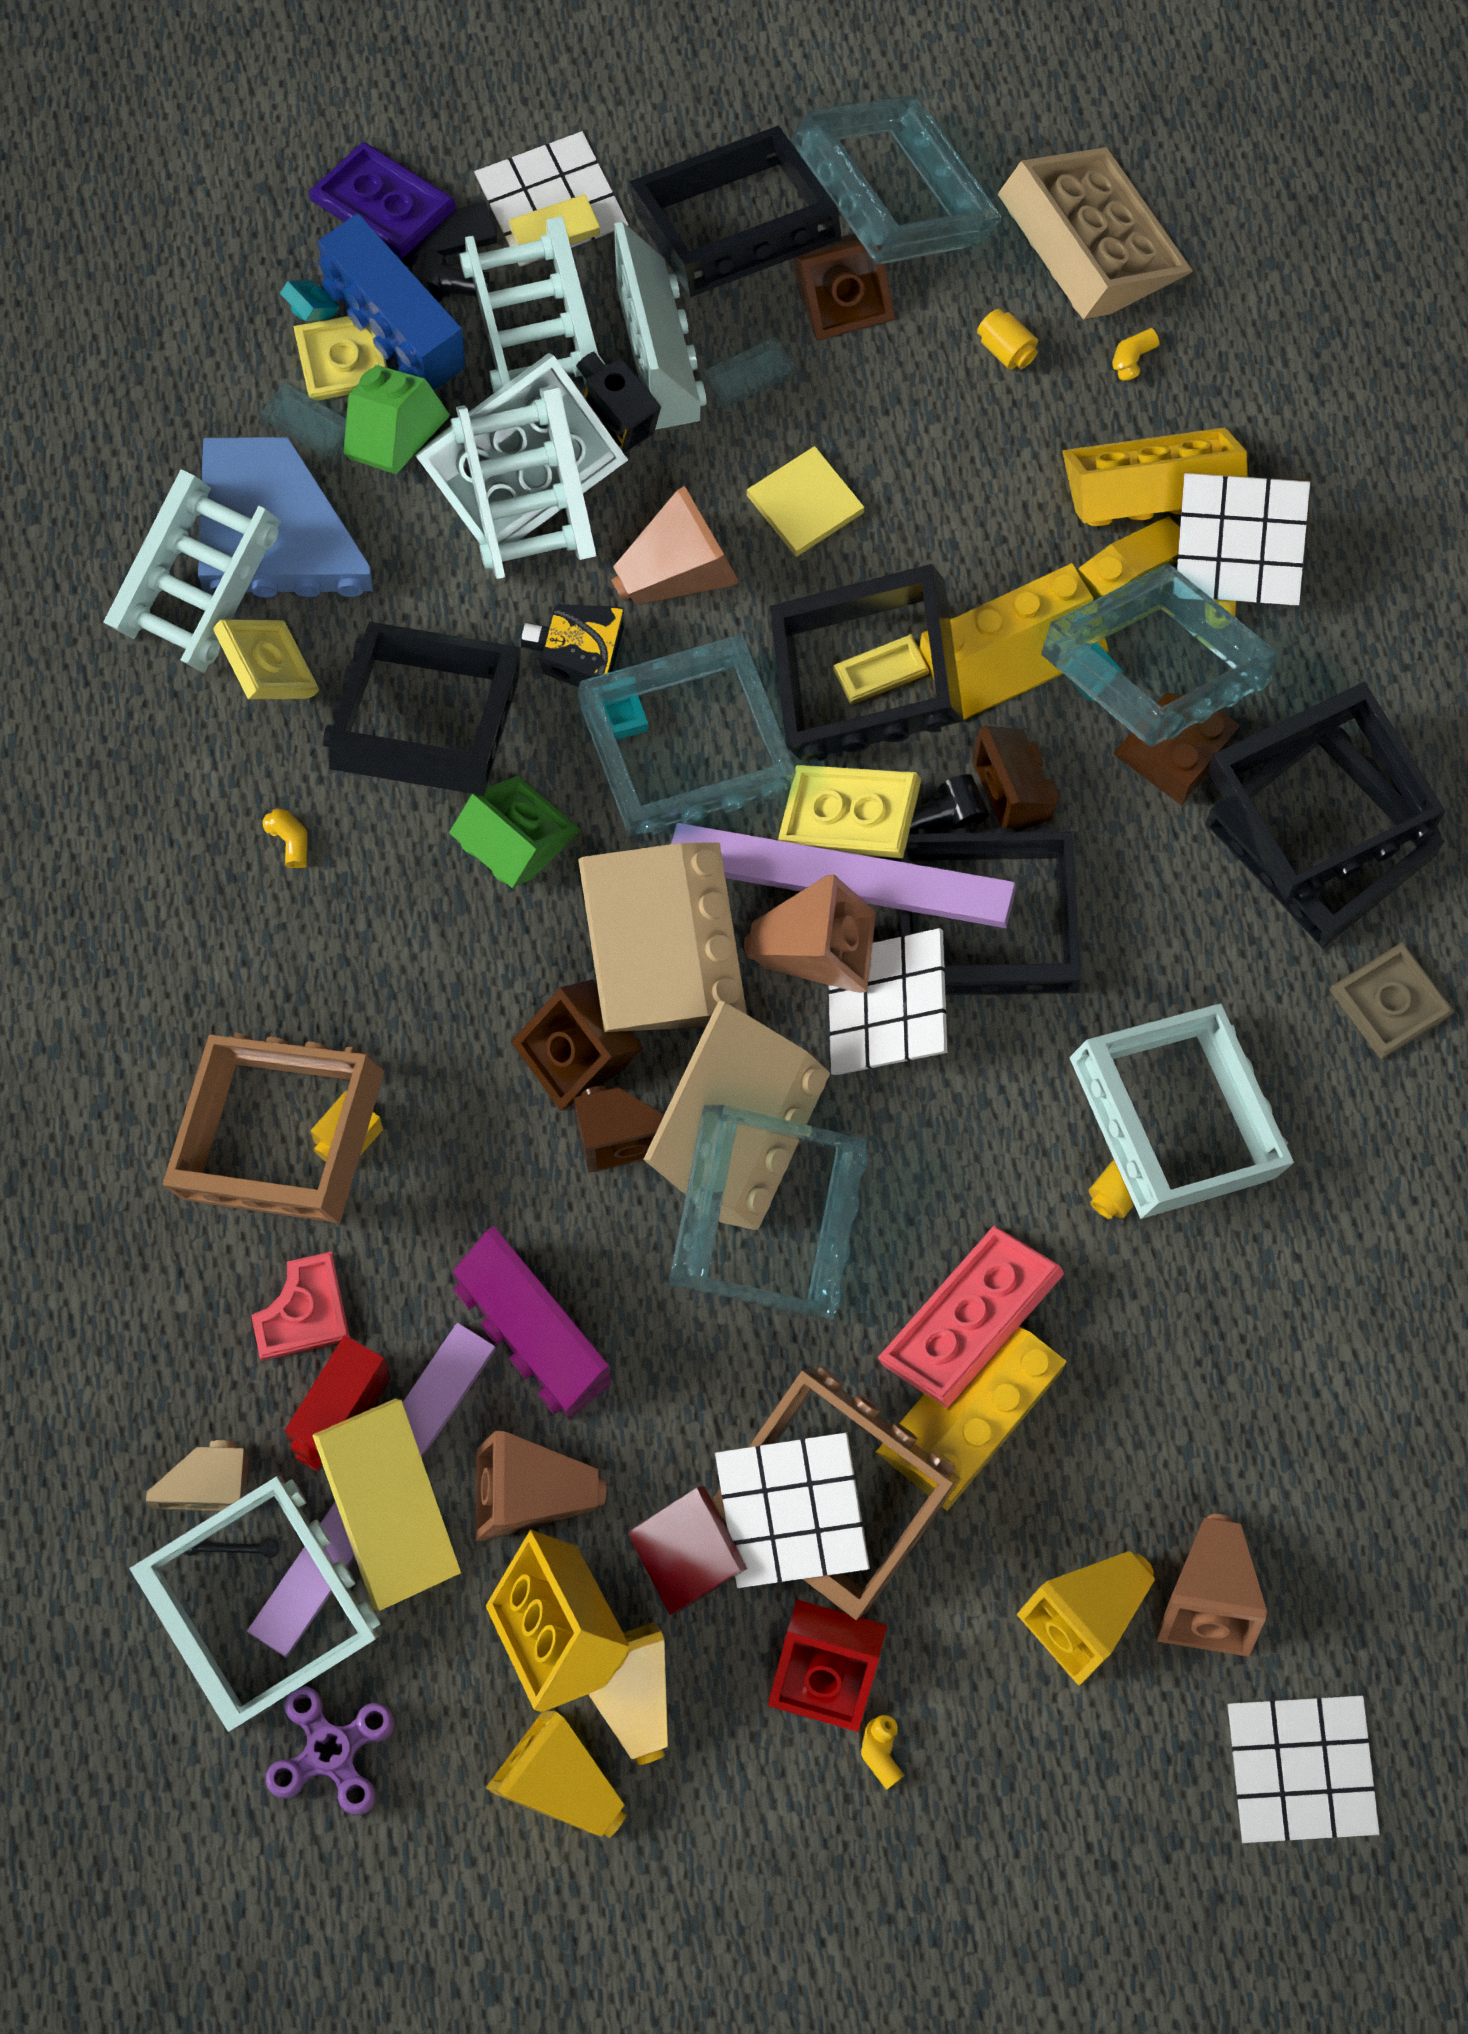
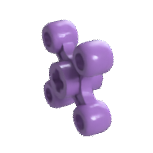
[265,1686,395,1816]

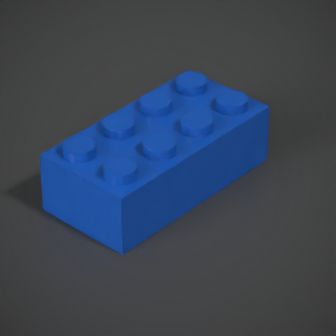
[318,213,465,391]

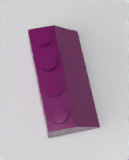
[452,1225,611,1419]

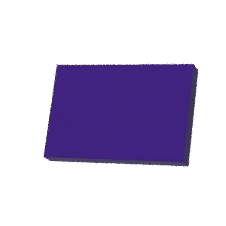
[309,141,456,259]

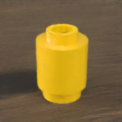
[977,308,1038,370]
[1089,1159,1134,1219]

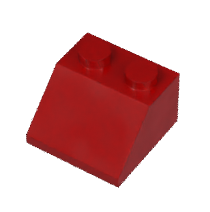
[767,1599,888,1732]

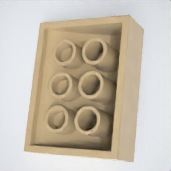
[998,147,1193,320]
[578,842,747,1032]
[643,1001,830,1230]

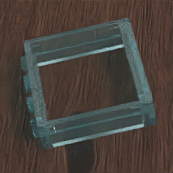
[790,95,1002,265]
[1041,563,1278,747]
[577,634,796,837]
[668,1105,868,1320]

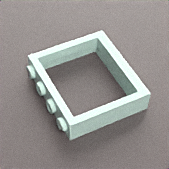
[1070,1004,1294,1219]
[129,1476,380,1732]

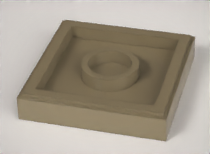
[1330,942,1455,1060]

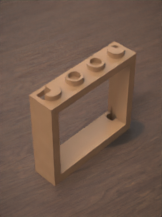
[162,1032,385,1224]
[712,1367,961,1620]

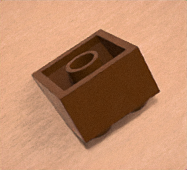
[791,229,895,340]
[1114,692,1241,806]
[972,726,1059,832]
[511,979,643,1111]
[574,1086,664,1173]

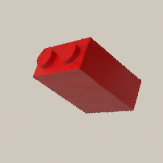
[284,1335,391,1472]

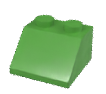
[343,365,450,474]
[449,776,581,888]

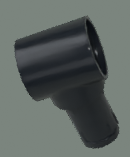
[409,250,490,303]
[909,774,989,834]

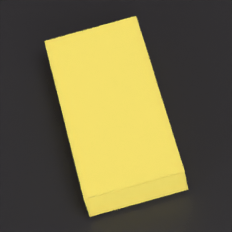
[509,194,600,245]
[833,634,929,705]

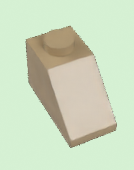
[146,1440,249,1511]

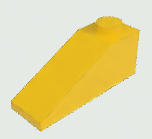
[1078,516,1180,619]

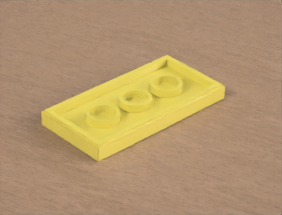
[312,1399,461,1611]

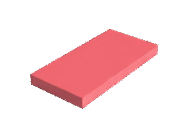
[877,1225,1064,1409]

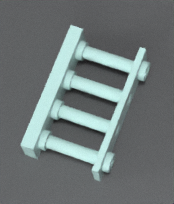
[459,216,598,393]
[451,385,596,579]
[103,469,281,673]

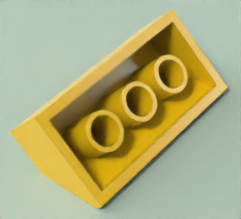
[1063,427,1248,526]
[919,563,1109,720]
[876,1327,1067,1511]
[486,1529,630,1712]

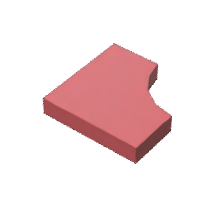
[251,1251,350,1361]

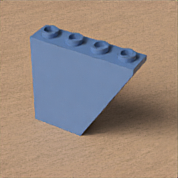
[198,437,373,598]

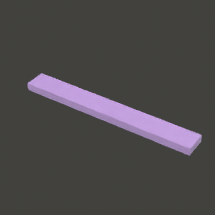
[671,823,1016,928]
[247,1323,496,1658]

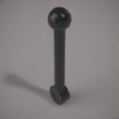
[184,1539,279,1559]

